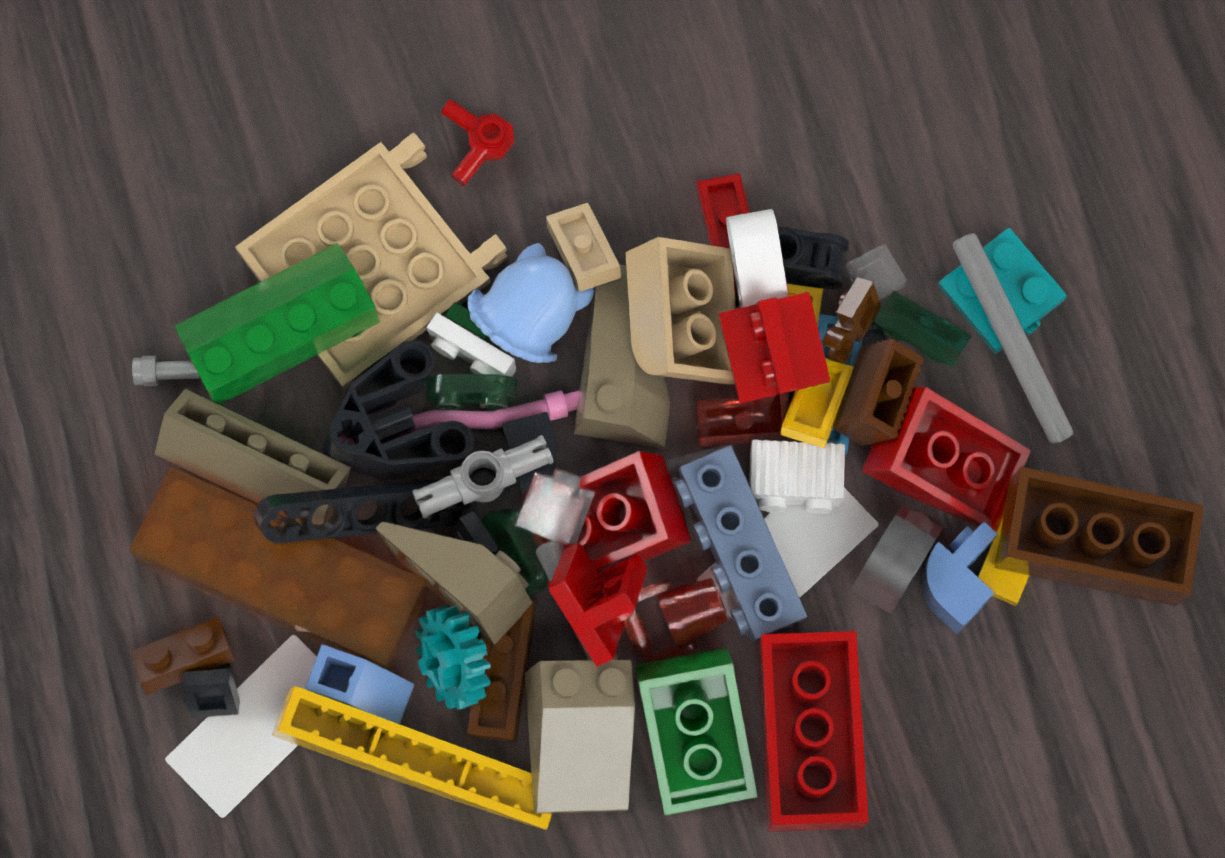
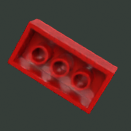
[758,631,869,832]

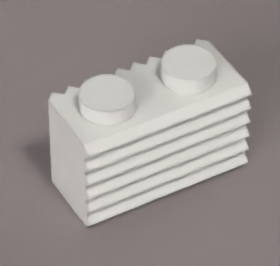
[749,440,845,514]

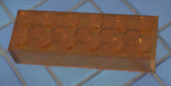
[129,467,429,672]

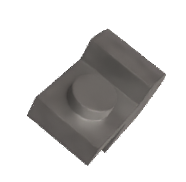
[851,504,943,614]

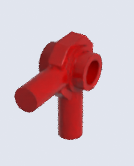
[441,99,515,186]

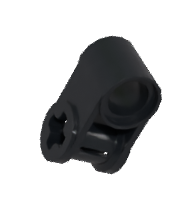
[777,226,849,289]

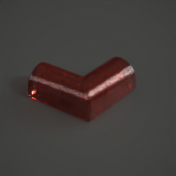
[695,393,791,446]

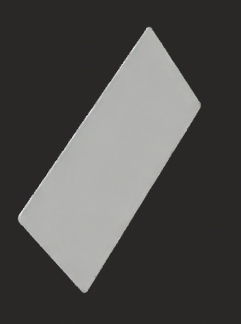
[697,488,879,635]
[165,635,317,818]

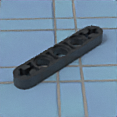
[254,479,477,543]

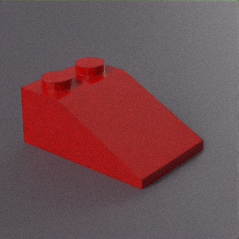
[861,387,1031,533]
[522,451,692,586]

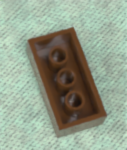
[995,467,1204,606]

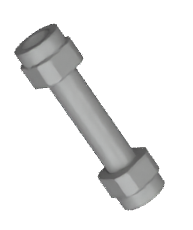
[132,355,201,387]

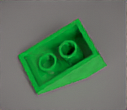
[635,647,758,815]

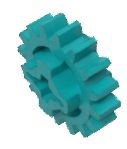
[415,605,491,710]

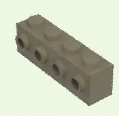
[155,389,351,525]

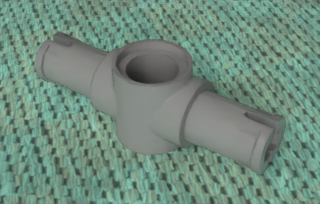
[412,435,554,519]

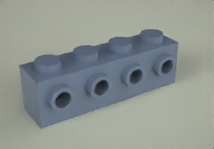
[673,445,807,643]

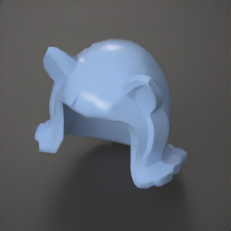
[468,243,595,363]

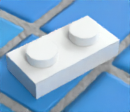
[427,312,516,385]

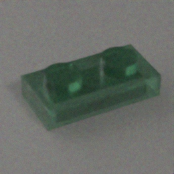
[873,291,972,368]

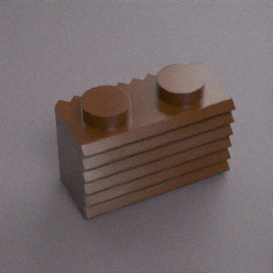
[833,338,924,446]

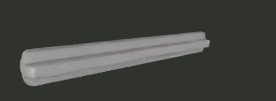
[953,233,1073,444]

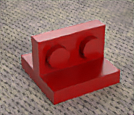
[718,292,831,404]
[548,542,648,667]

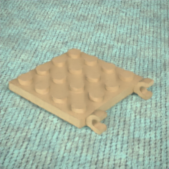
[235,132,508,391]

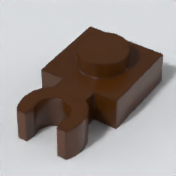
[822,276,882,364]

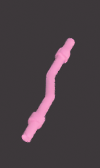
[339,390,580,445]

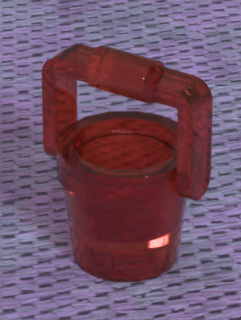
[624,577,729,663]

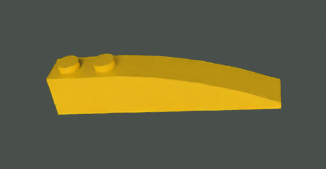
[272,686,552,830]

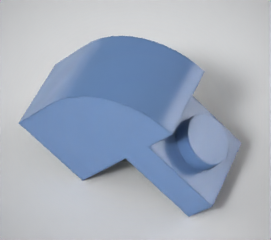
[921,522,997,634]

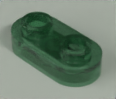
[426,374,518,410]
[481,508,549,596]

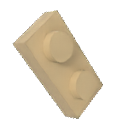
[546,203,621,292]

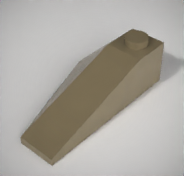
[574,264,670,449]

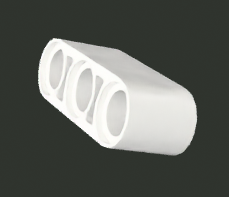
[726,209,788,308]

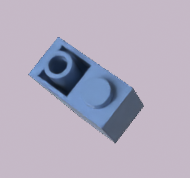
[305,644,414,724]

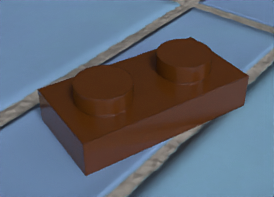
[130,617,235,695]

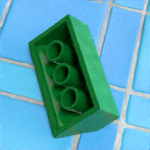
[174,243,380,405]

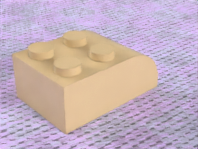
[626,237,736,385]

